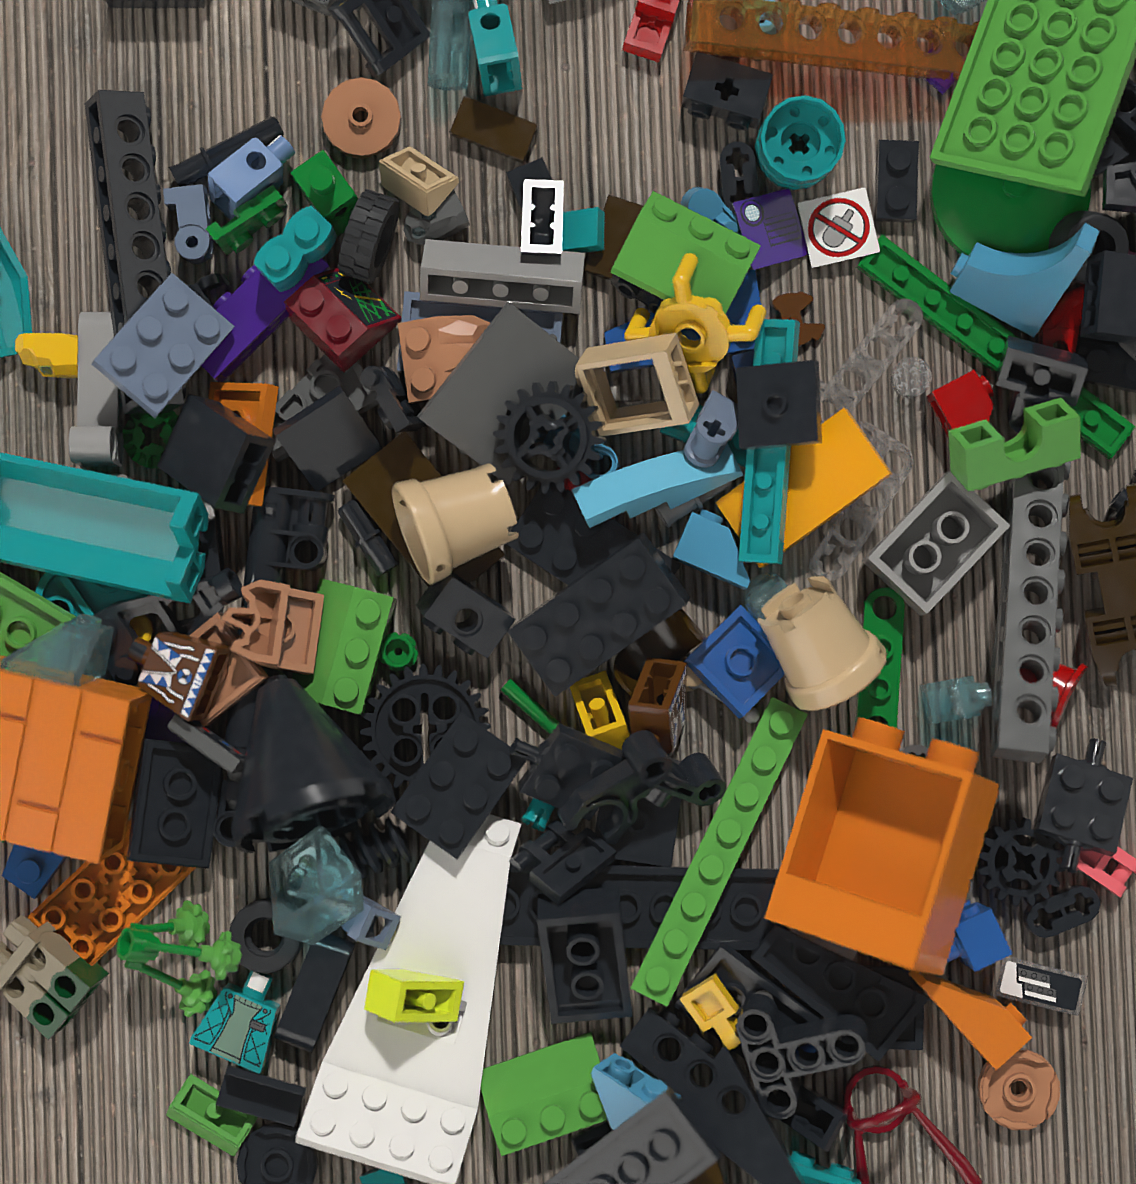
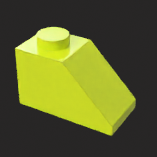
[364,969,464,1022]

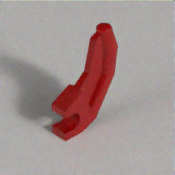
[1040,284,1085,353]

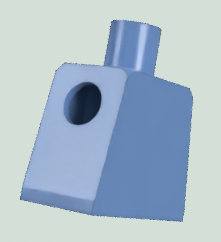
[208,135,295,220]

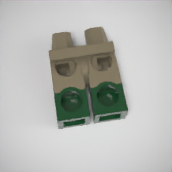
[0,915,109,1040]

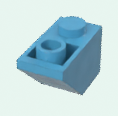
[591,1053,681,1130]

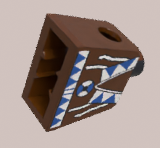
[127,632,232,721]
[628,657,687,757]

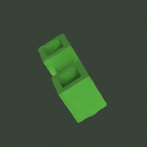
[948,398,1081,492]

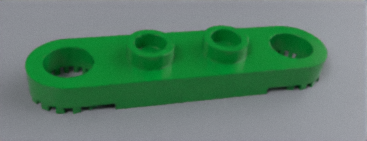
[855,587,905,728]

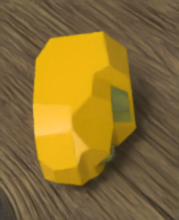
[15,333,78,378]

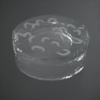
[890,357,932,398]

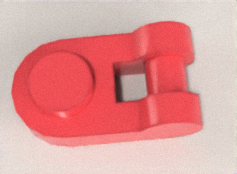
[1077,847,1136,898]

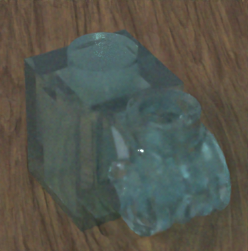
[919,676,992,724]

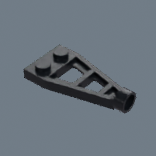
[79,568,243,686]

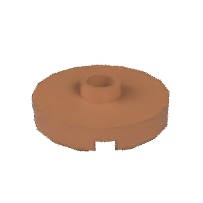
[321,77,402,159]
[978,1048,1060,1130]

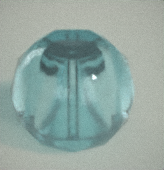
[743,572,788,619]

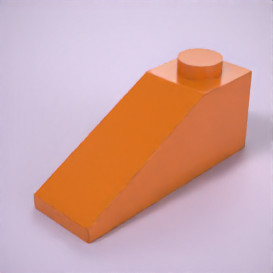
[908,970,1032,1071]

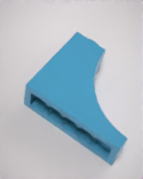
[949,223,1099,338]

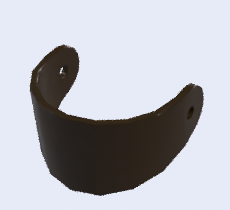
[613,608,708,697]

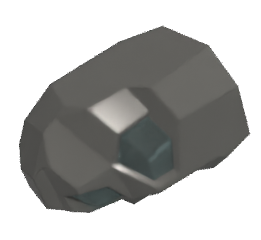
[403,189,470,245]

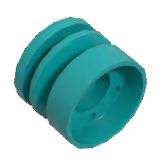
[754,95,846,190]

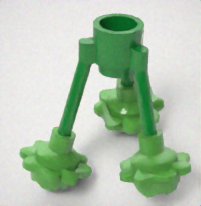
[117,900,241,1018]

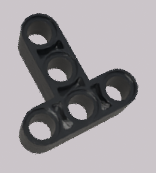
[736,994,868,1119]

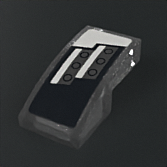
[995,956,1088,1016]

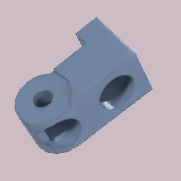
[163,184,214,264]
[326,887,401,950]

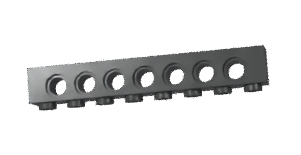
[990,461,1071,763]

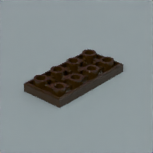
[342,432,506,587]

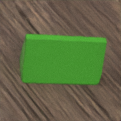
[166,1073,258,1156]

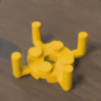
[624,253,767,394]

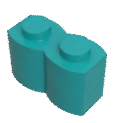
[254,205,337,292]

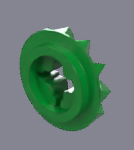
[122,411,179,469]

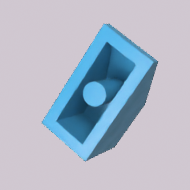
[672,509,750,590]

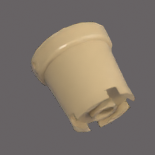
[392,463,518,585]
[757,576,886,711]

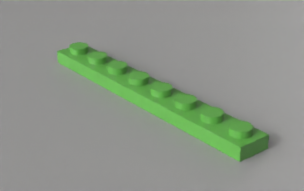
[630,697,808,1007]

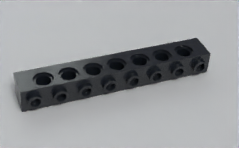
[85,90,186,414]

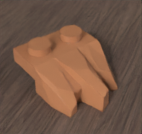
[398,315,490,404]
[220,579,324,675]

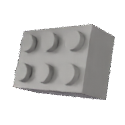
[862,470,1010,616]

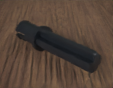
[169,116,284,187]

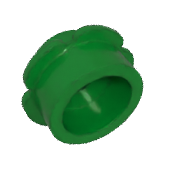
[380,632,418,672]

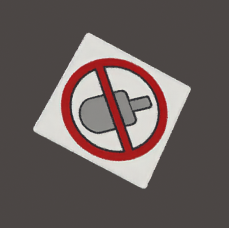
[798,188,880,268]

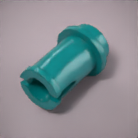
[521,798,555,831]

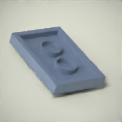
[91,273,235,418]

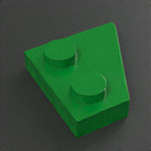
[206,185,288,256]

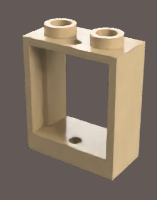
[575,333,699,437]

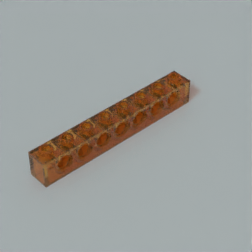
[683,0,980,82]

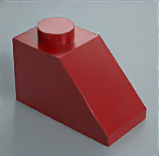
[926,369,994,439]

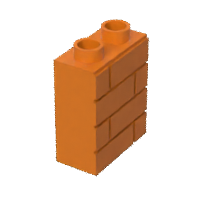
[0,655,152,864]
[765,717,999,976]

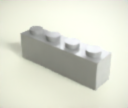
[420,239,585,314]

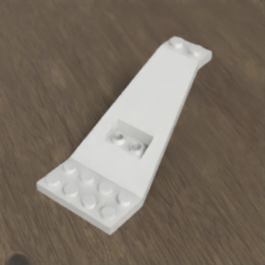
[295,814,521,1184]

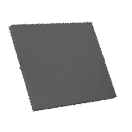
[417,302,584,486]

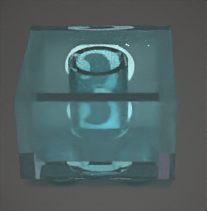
[269,826,364,945]

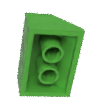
[610,191,761,314]
[291,578,397,715]
[481,1031,608,1156]

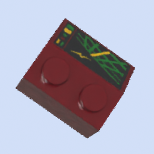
[284,268,402,373]

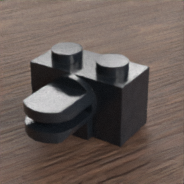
[996,336,1088,433]

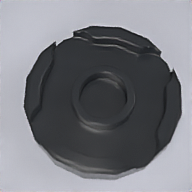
[236,1122,319,1184]

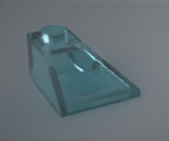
[0,614,114,687]

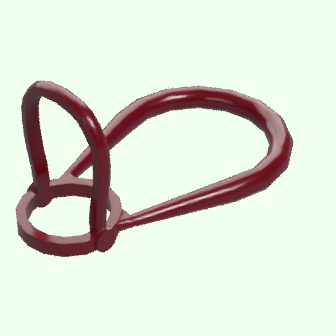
[842,1065,982,1184]

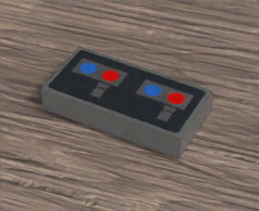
[168,714,245,773]

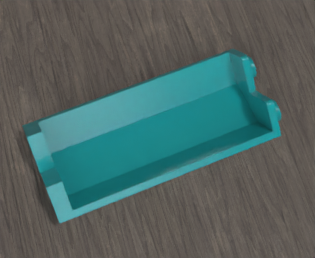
[0,452,209,604]

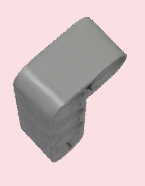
[68,312,124,467]

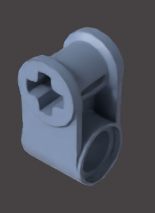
[684,390,738,468]

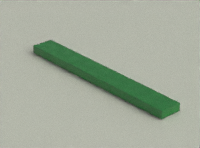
[856,234,1136,459]

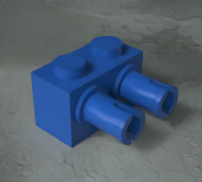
[947,900,1012,972]

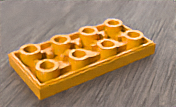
[715,408,892,568]

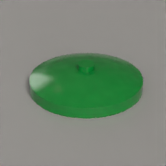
[930,164,1091,255]

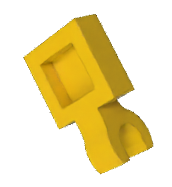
[680,974,741,1050]

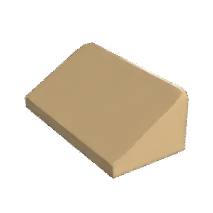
[379,146,459,216]

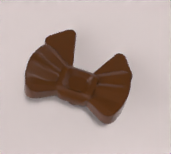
[771,291,825,347]

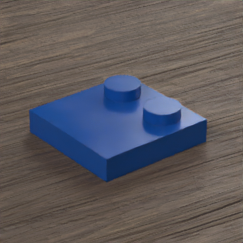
[683,605,785,719]

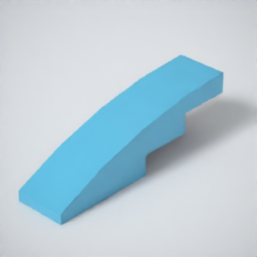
[572,443,743,528]

